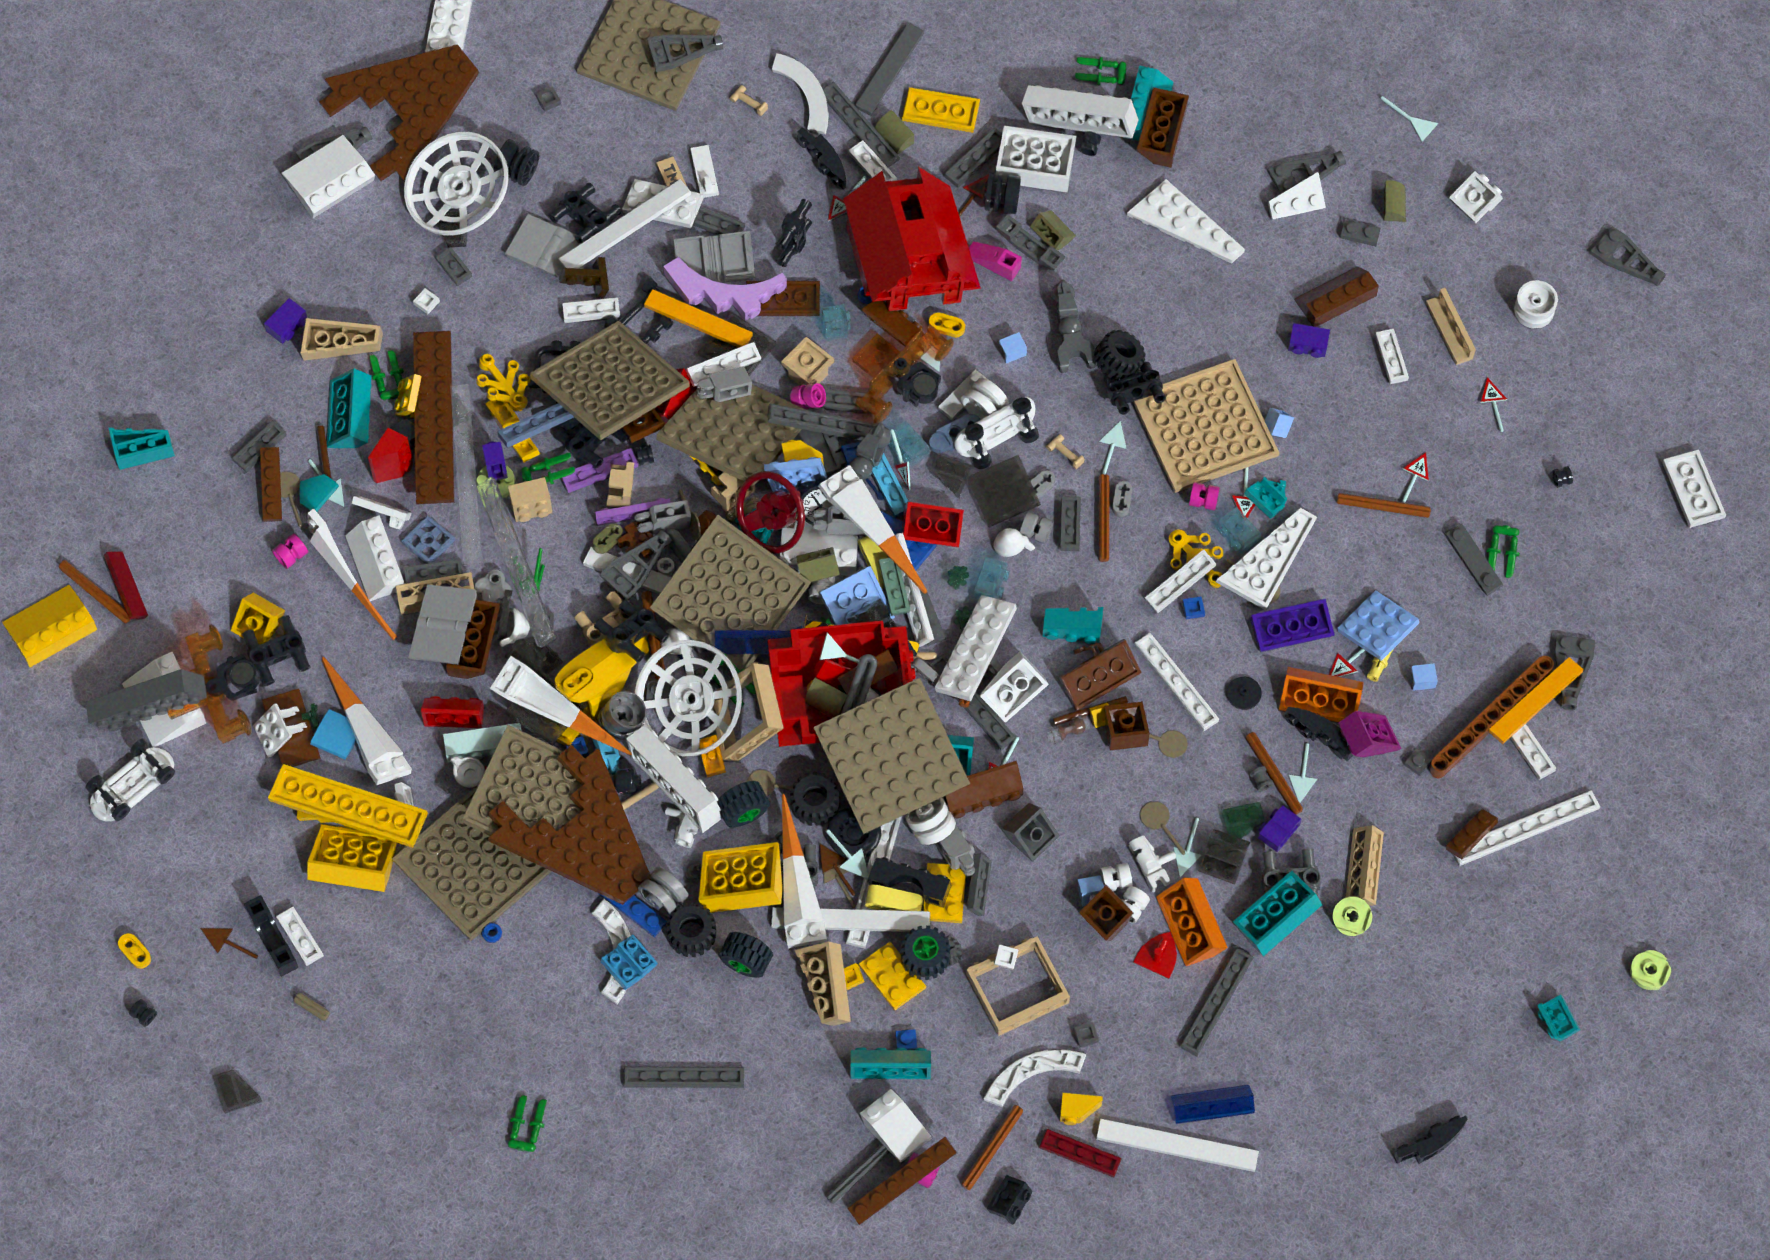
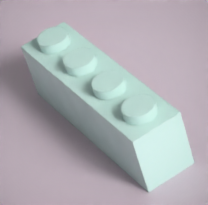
[443,723,522,763]

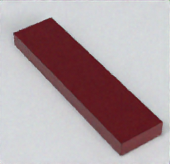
[104,551,148,619]
[1039,1129,1122,1178]

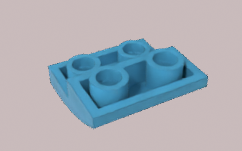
[310,709,356,760]
[600,935,658,990]

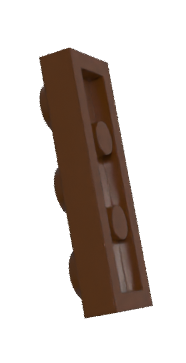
[1446,809,1498,859]

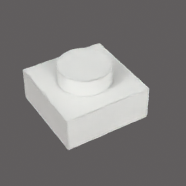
[413,288,440,314]
[994,945,1018,970]

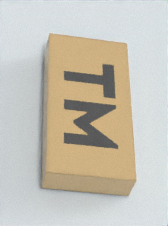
[656,157,687,186]

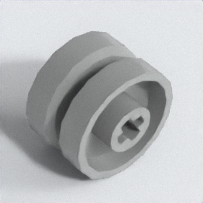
[638,867,688,917]

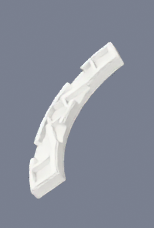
[772,53,829,134]
[592,899,631,1005]
[984,1050,1086,1107]

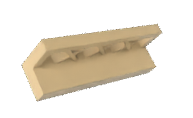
[1426,288,1476,365]
[396,572,475,615]
[1346,825,1384,906]

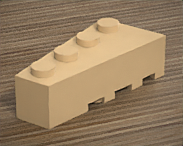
[301,318,383,360]
[795,942,851,1026]

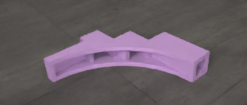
[663,257,787,321]

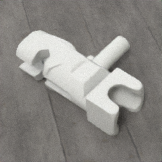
[665,807,698,848]
[1128,836,1176,892]

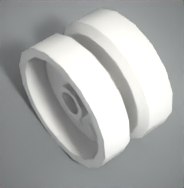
[1514,280,1558,329]
[961,378,1009,420]
[905,798,956,845]

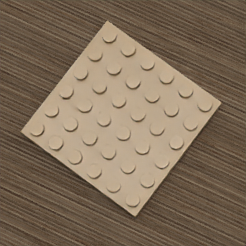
[1133,359,1279,493]

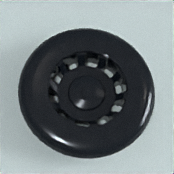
[827,807,881,858]

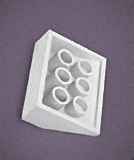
[995,126,1076,192]
[282,135,375,219]
[780,521,858,576]
[122,652,206,748]

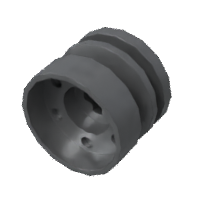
[597,691,647,742]

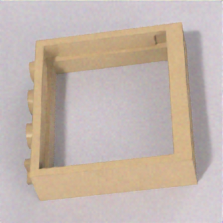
[712,662,783,761]
[966,936,1070,1036]

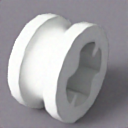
[657,557,675,576]

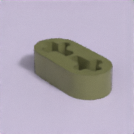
[593,524,623,554]

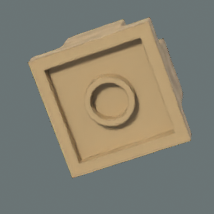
[781,337,834,386]
[607,462,634,508]
[711,472,755,512]

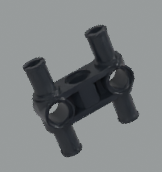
[548,183,622,244]
[775,199,812,267]
[1104,362,1166,415]
[554,426,628,468]
[594,599,669,663]
[242,615,311,686]

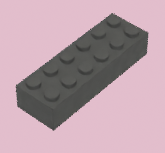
[86,669,207,731]

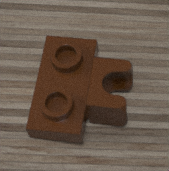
[617,520,654,559]

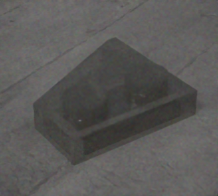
[213,1069,262,1114]

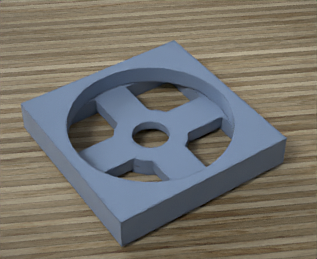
[401,515,455,564]

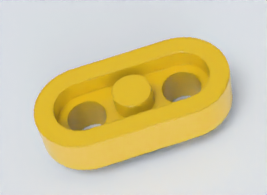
[929,312,965,338]
[118,933,151,969]

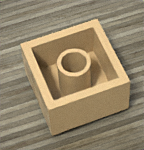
[508,477,552,522]

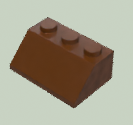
[862,300,925,351]

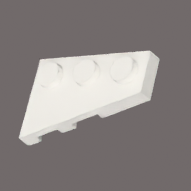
[1268,172,1326,220]

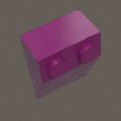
[1339,711,1402,757]

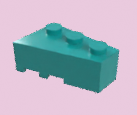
[108,427,175,470]
[1042,607,1104,644]

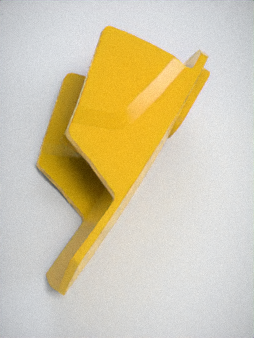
[554,636,649,720]

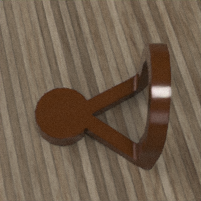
[1073,643,1104,656]

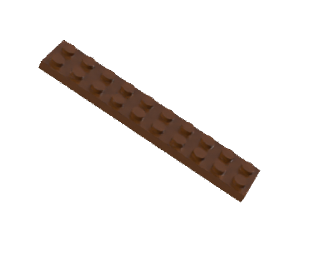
[413,331,455,504]

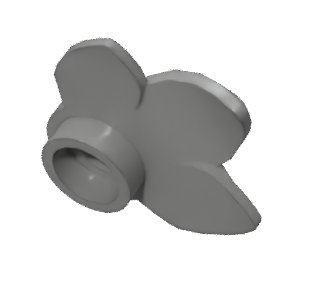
[474,570,511,603]

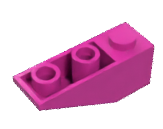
[969,241,1022,282]

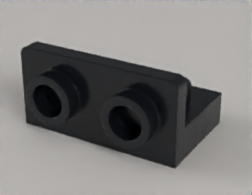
[987,1175,1032,1225]

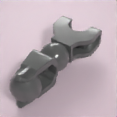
[1052,279,1096,373]
[850,422,891,484]

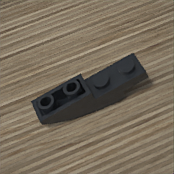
[797,127,846,190]
[1285,707,1353,761]
[1394,1116,1468,1163]

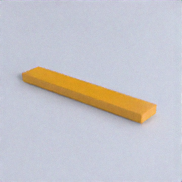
[644,289,753,348]
[1489,657,1583,744]

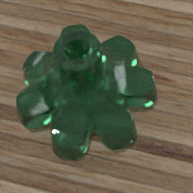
[947,565,969,590]
[954,606,974,630]
[302,703,319,728]

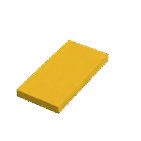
[902,87,980,133]

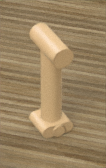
[729,85,768,116]
[1046,434,1085,469]

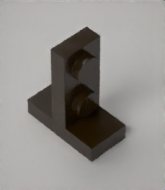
[559,257,609,299]

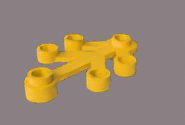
[476,354,529,411]
[1169,529,1223,588]

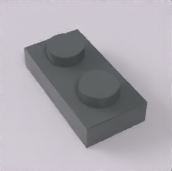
[1340,220,1381,247]
[436,247,472,286]

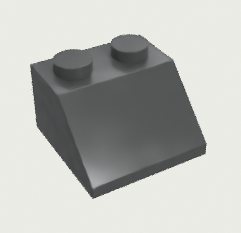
[1001,803,1060,862]

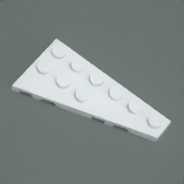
[1127,179,1245,263]
[1216,508,1317,610]

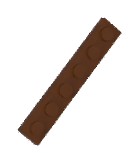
[847,1136,957,1225]

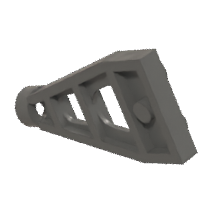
[647,35,723,72]
[296,126,373,161]
[1268,151,1346,194]
[1590,226,1666,286]
[600,530,672,601]
[1554,634,1595,710]

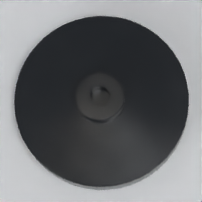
[1227,677,1262,710]

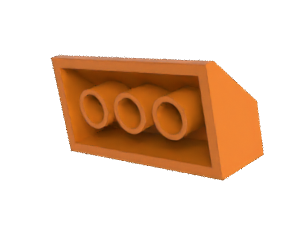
[1279,667,1364,722]
[1156,878,1228,966]

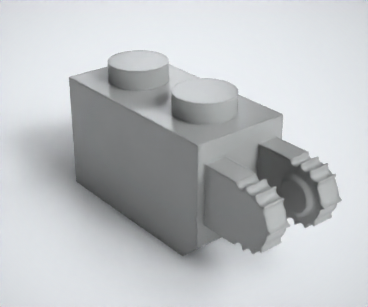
[697,366,752,402]
[635,500,691,534]
[812,506,865,535]
[935,825,975,876]

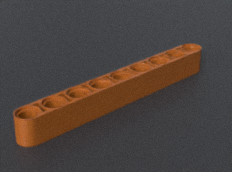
[1429,656,1554,778]

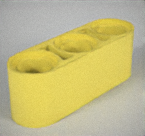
[858,536,888,589]
[865,885,923,911]

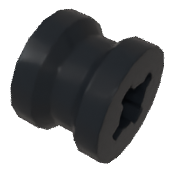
[636,444,654,466]
[1552,466,1573,488]

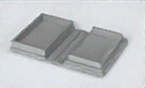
[505,214,586,277]
[673,231,755,283]
[408,585,477,664]

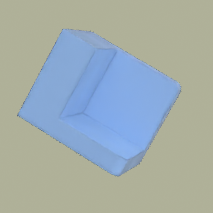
[999,332,1027,363]
[1265,408,1294,438]
[1411,663,1438,691]
[1078,875,1104,907]

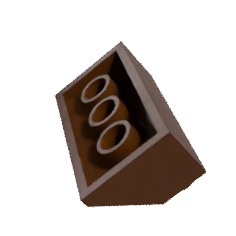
[1137,87,1189,168]
[1294,266,1379,327]
[446,600,500,679]
[942,761,1024,819]

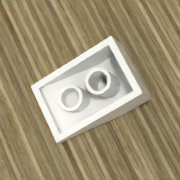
[980,651,1049,723]
[860,1089,932,1163]

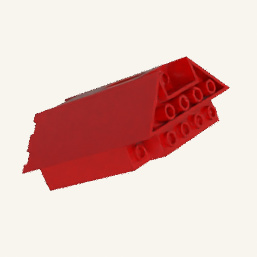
[843,166,981,311]
[768,621,916,747]

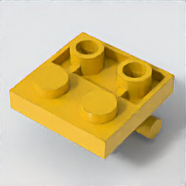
[394,374,421,419]

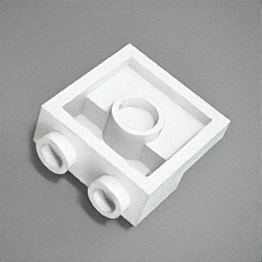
[1449,171,1503,223]

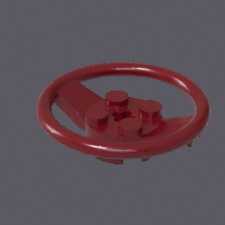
[736,471,805,554]

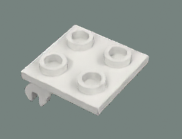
[253,704,307,758]

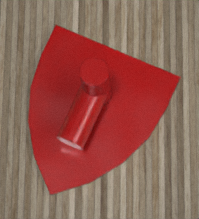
[1133,932,1177,979]

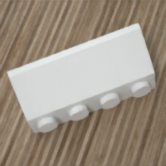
[345,515,404,601]

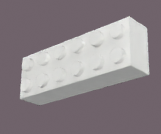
[1022,85,1138,138]
[626,725,721,833]

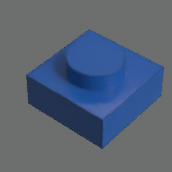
[841,442,860,466]
[1182,596,1205,620]
[566,736,589,757]
[896,1029,917,1050]

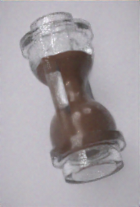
[1046,715,1091,745]

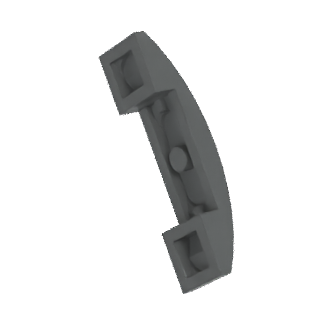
[996,214,1065,271]

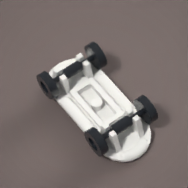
[954,397,1039,469]
[85,738,175,822]

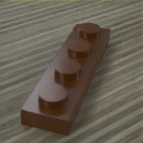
[260,447,282,522]

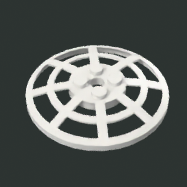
[404,132,509,235]
[635,640,742,756]

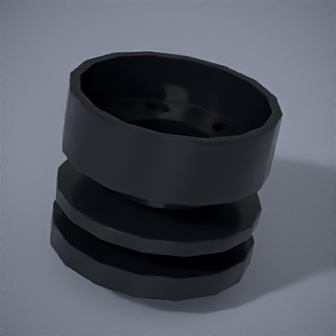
[494,139,540,186]
[983,172,1021,215]

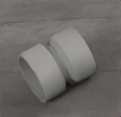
[1020,512,1054,544]

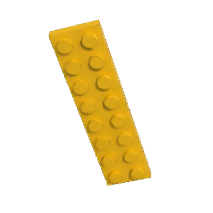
[268,764,428,848]

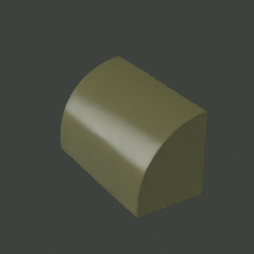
[875,109,914,155]
[1384,180,1406,222]
[1030,211,1076,250]
[796,547,840,582]
[805,678,847,718]

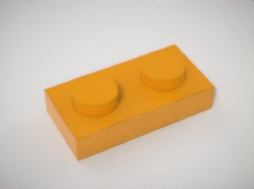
[699,735,726,778]

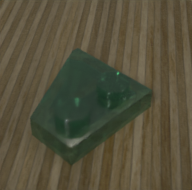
[1222,802,1265,846]

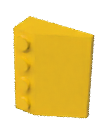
[2,585,97,667]
[307,824,397,892]
[699,842,782,913]

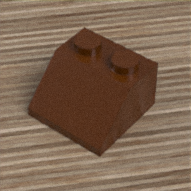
[1104,701,1150,751]
[1079,885,1134,941]

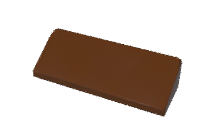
[837,649,899,695]

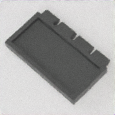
[793,408,847,476]

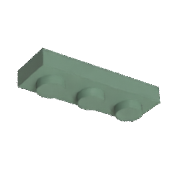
[878,558,910,616]

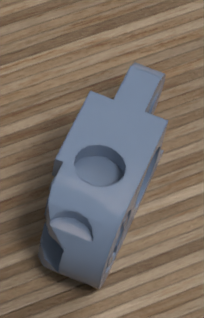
[929,414,981,453]

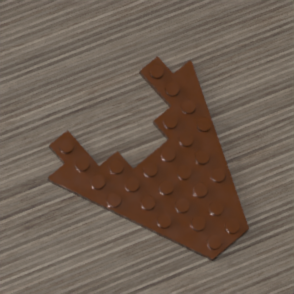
[319,44,479,183]
[488,745,651,905]

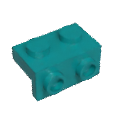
[1537,994,1580,1041]

